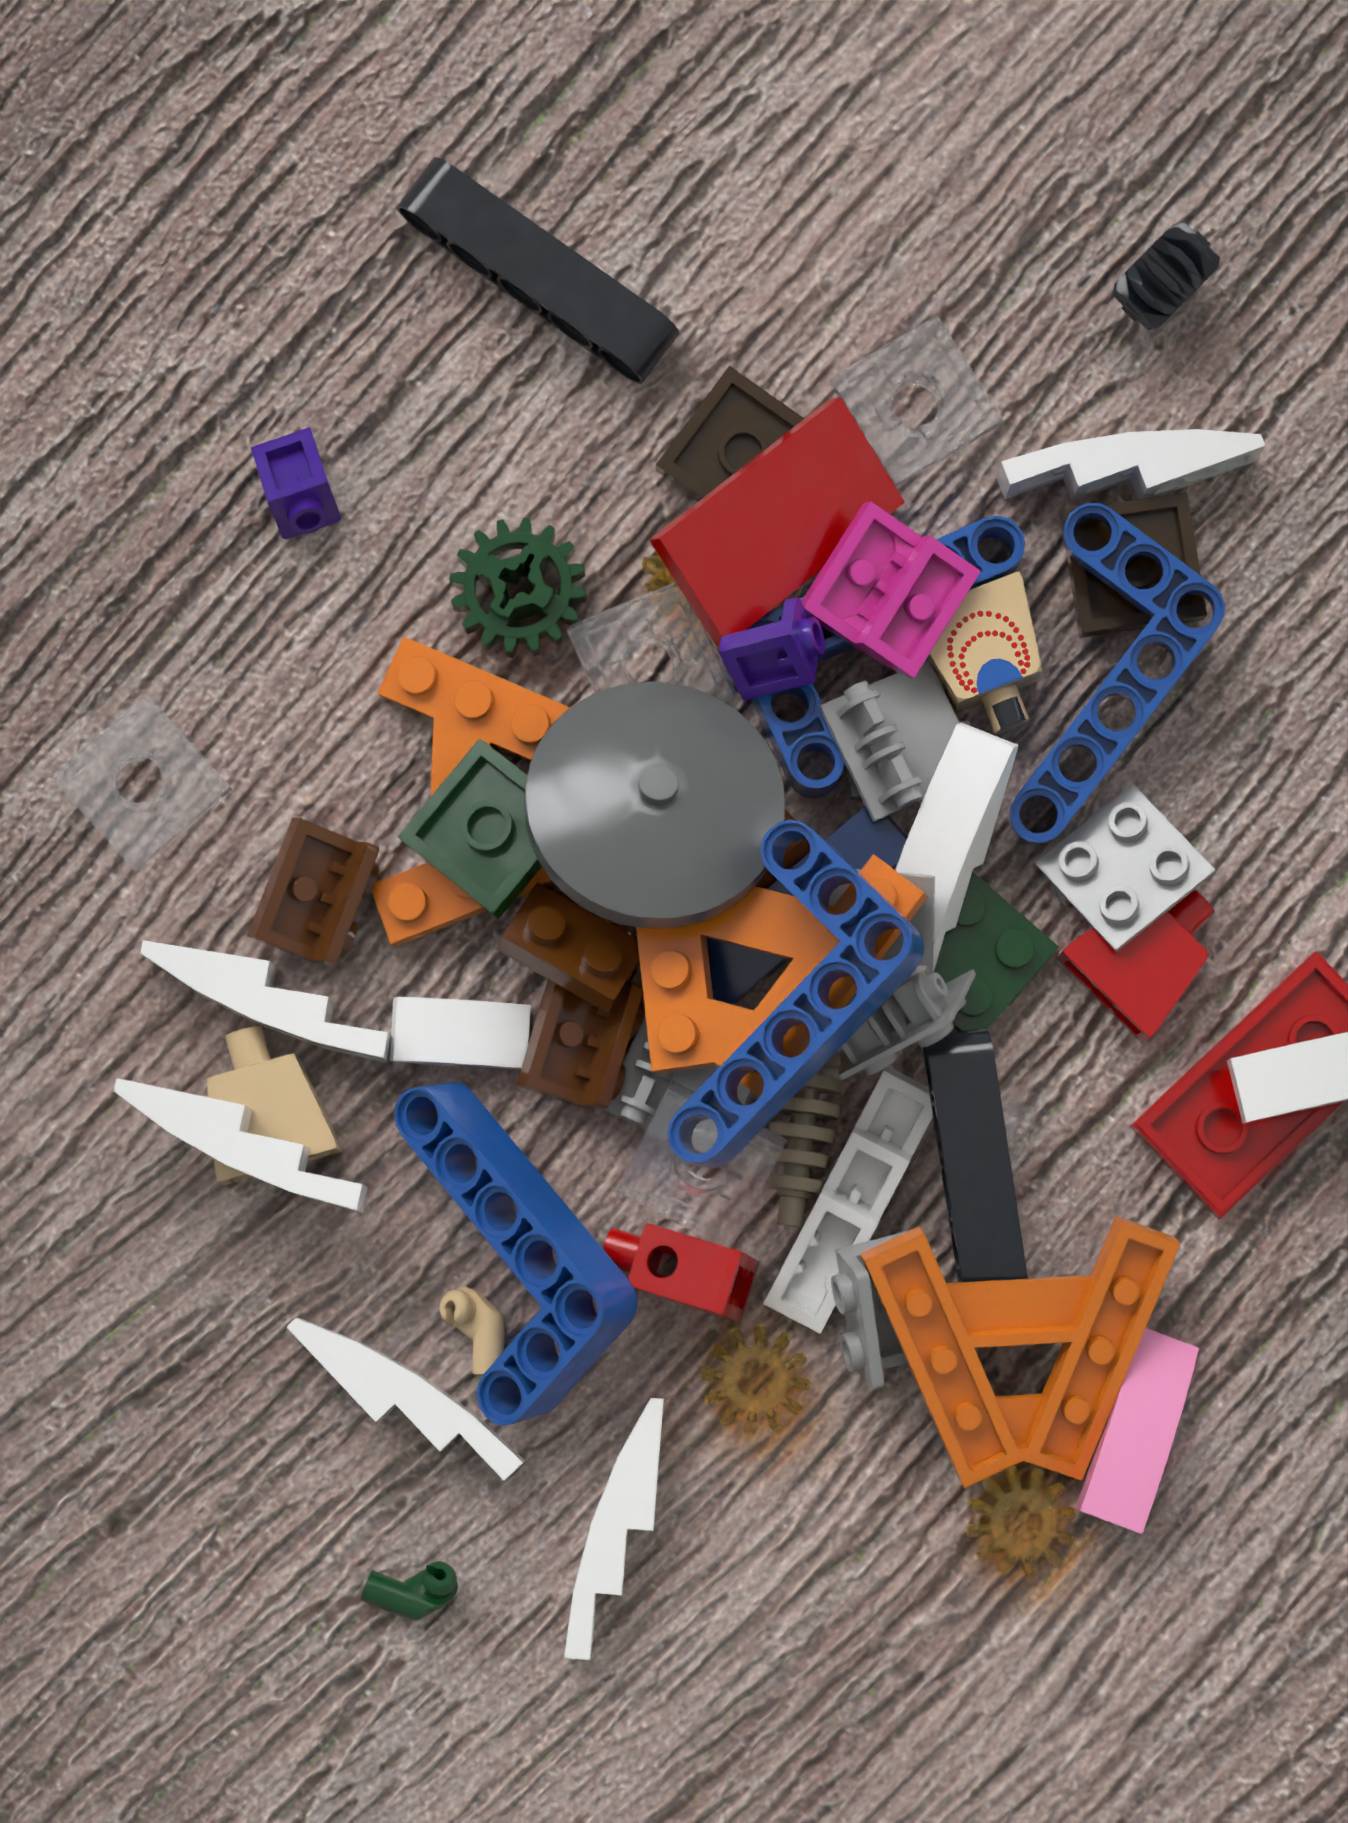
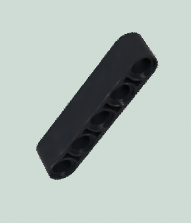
[396,157,680,384]
[923,1027,1028,1283]

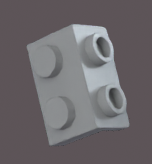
[831,1231,908,1390]

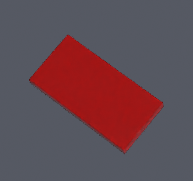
[649,397,905,646]
[1130,951,1348,1219]

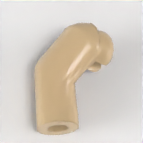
[439,1287,505,1374]

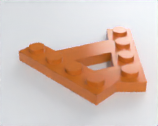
[371,636,570,947]
[636,854,929,1098]
[860,1216,1181,1488]

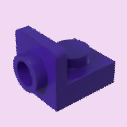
[250,427,341,539]
[719,597,825,701]

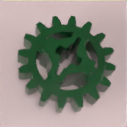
[449,518,587,658]

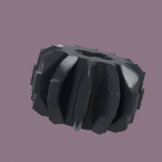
[1112,222,1220,330]

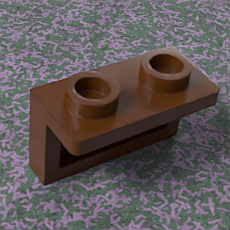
[247,817,379,966]
[496,882,640,1013]
[516,979,644,1109]

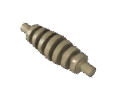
[769,1052,841,1228]

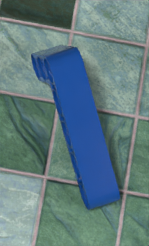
[1010,503,1225,844]
[747,516,1025,799]
[667,820,925,1169]
[394,1081,638,1426]

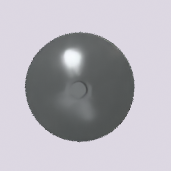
[524,682,785,929]

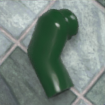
[360,1561,458,1621]

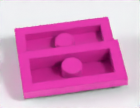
[801,501,981,679]

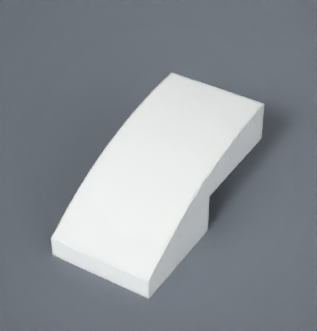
[389,997,531,1070]

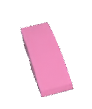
[1075,1328,1199,1534]

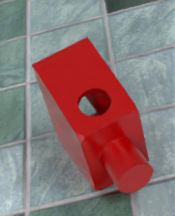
[1056,890,1215,1043]
[603,1223,760,1323]

